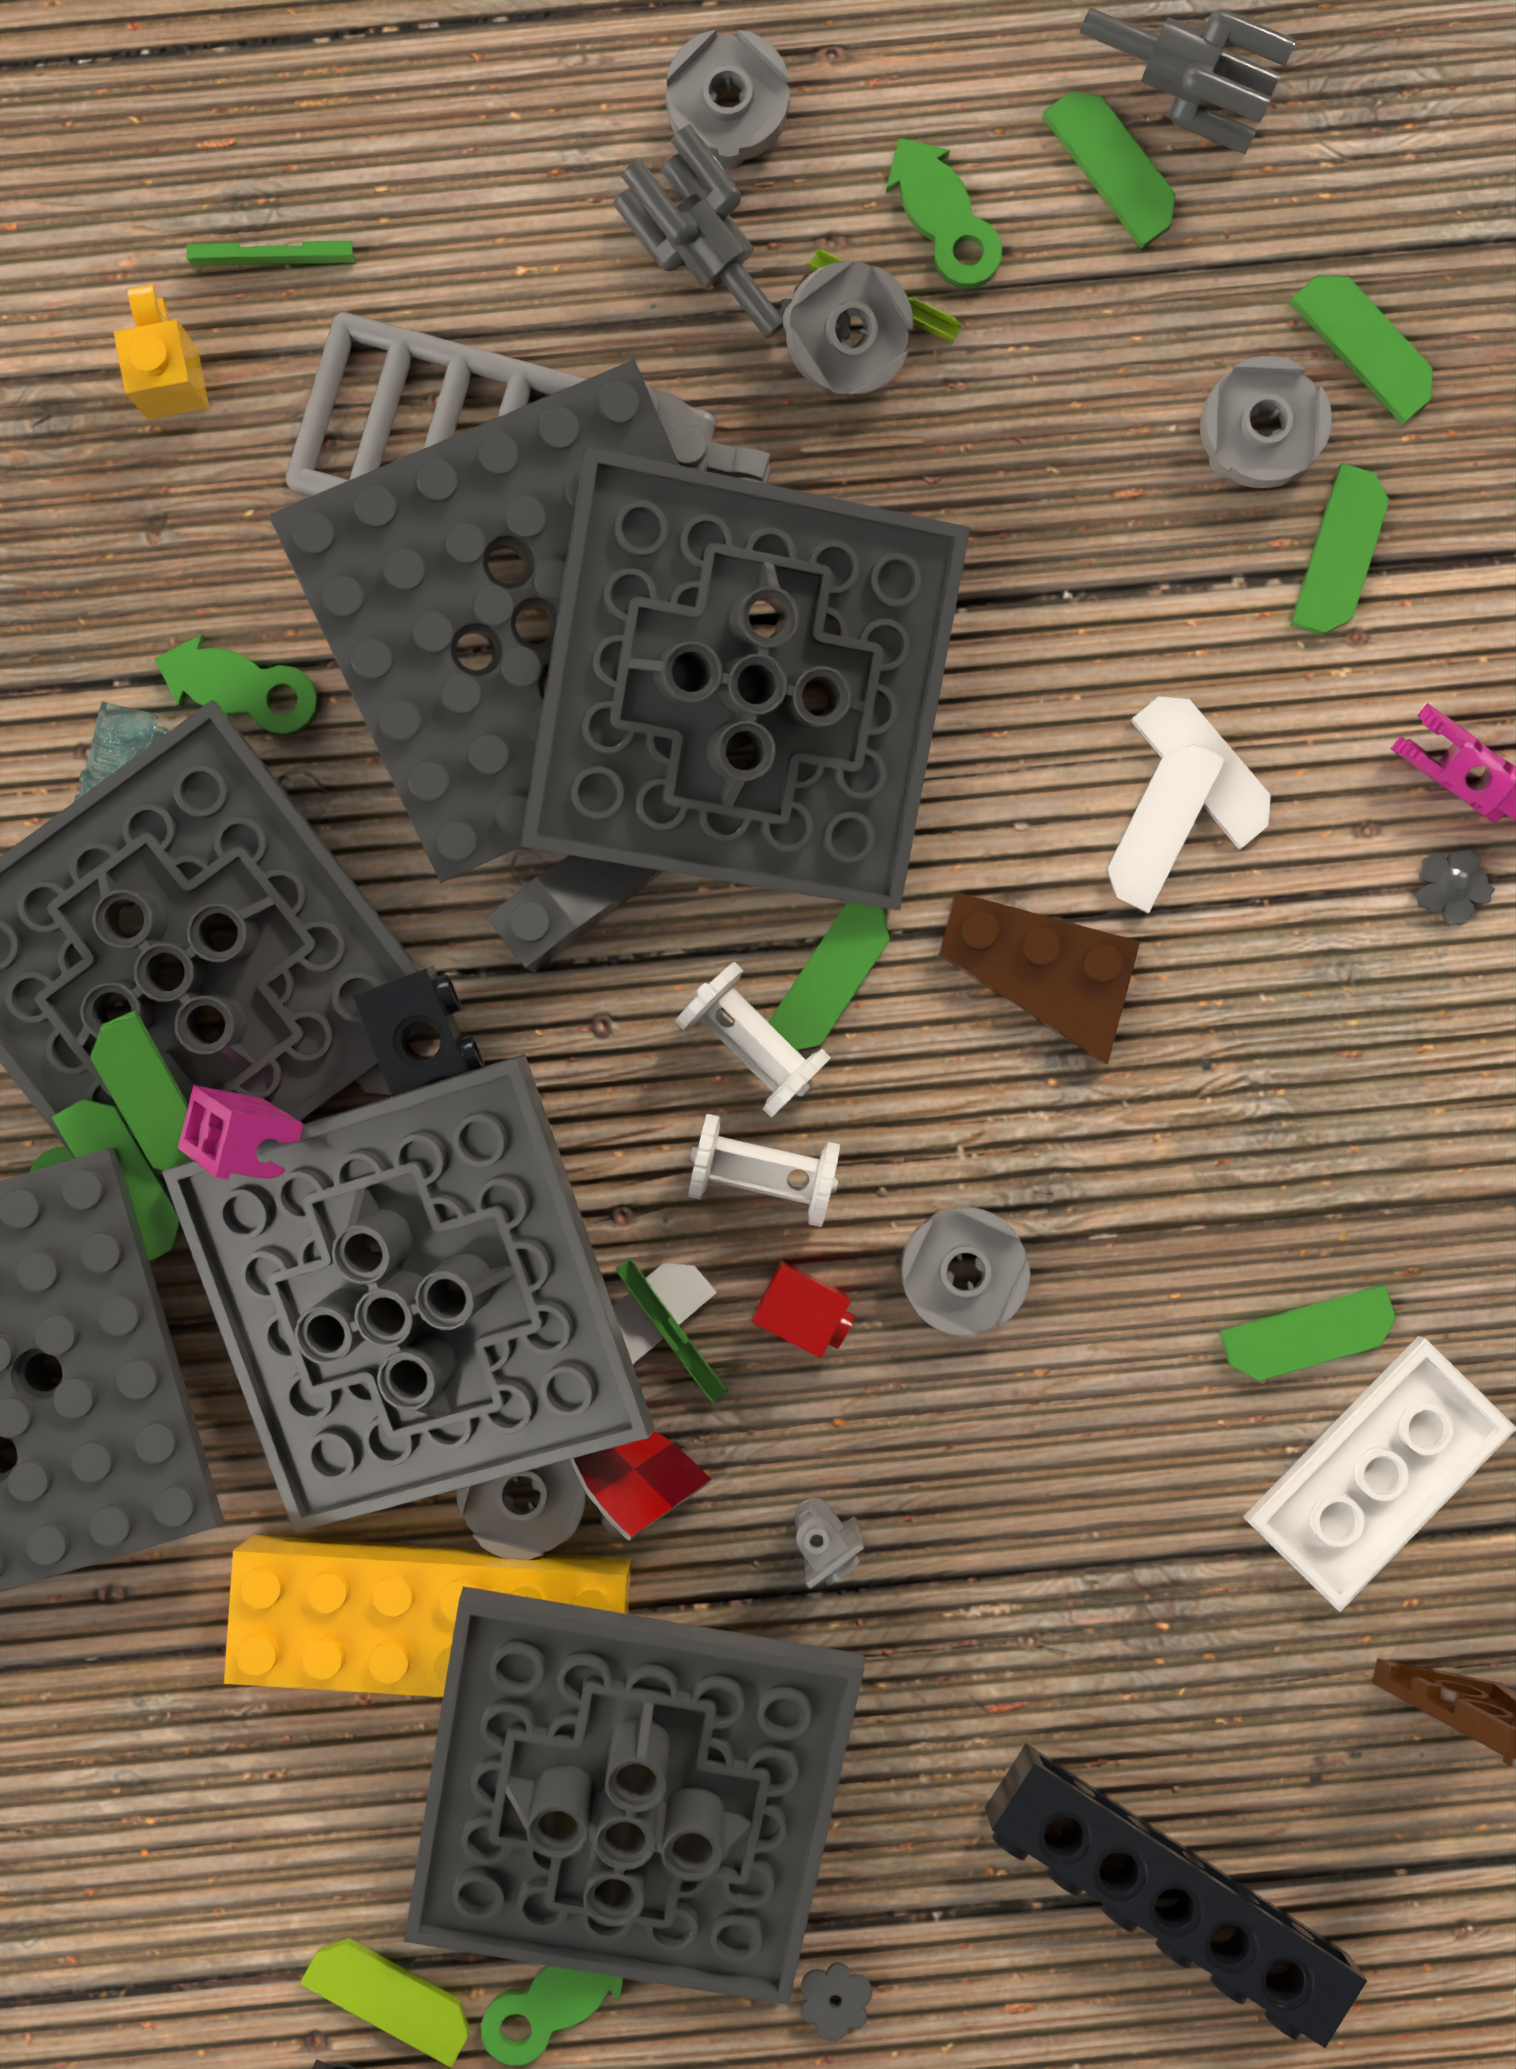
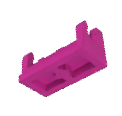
[178,1085,304,1180]

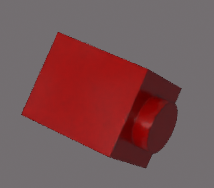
[752,1259,855,1358]

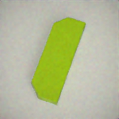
[300,1938,470,2068]

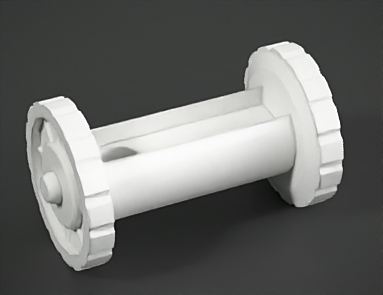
[675,962,831,1118]
[688,1114,840,1227]

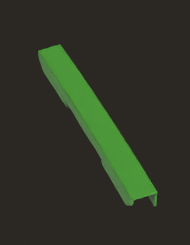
[187,241,356,266]
[616,1258,729,1405]

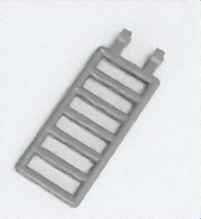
[286,312,771,553]

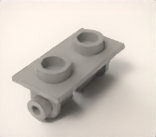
[794,1498,864,1589]

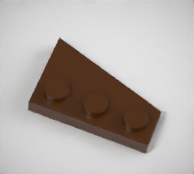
[938,892,1140,1064]
[1373,1658,1516,1768]

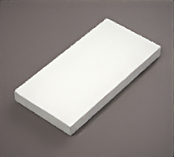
[1243,1336,1516,1612]

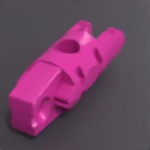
[1390,703,1516,824]

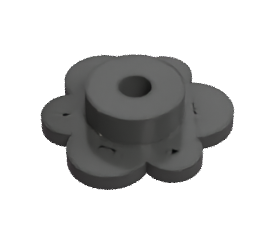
[801,1962,872,2041]

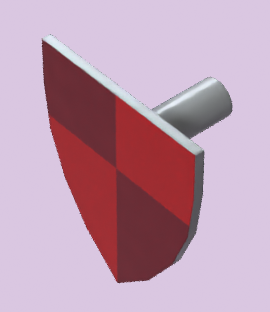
[571,1431,712,1541]

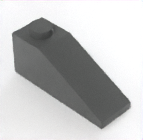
[486,855,664,973]

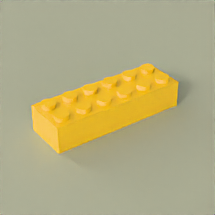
[224,1535,632,1697]

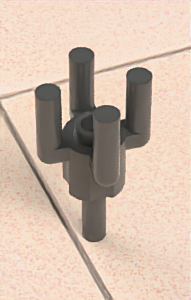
[1080,7,1297,155]
[613,124,783,339]

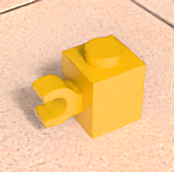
[114,284,209,420]

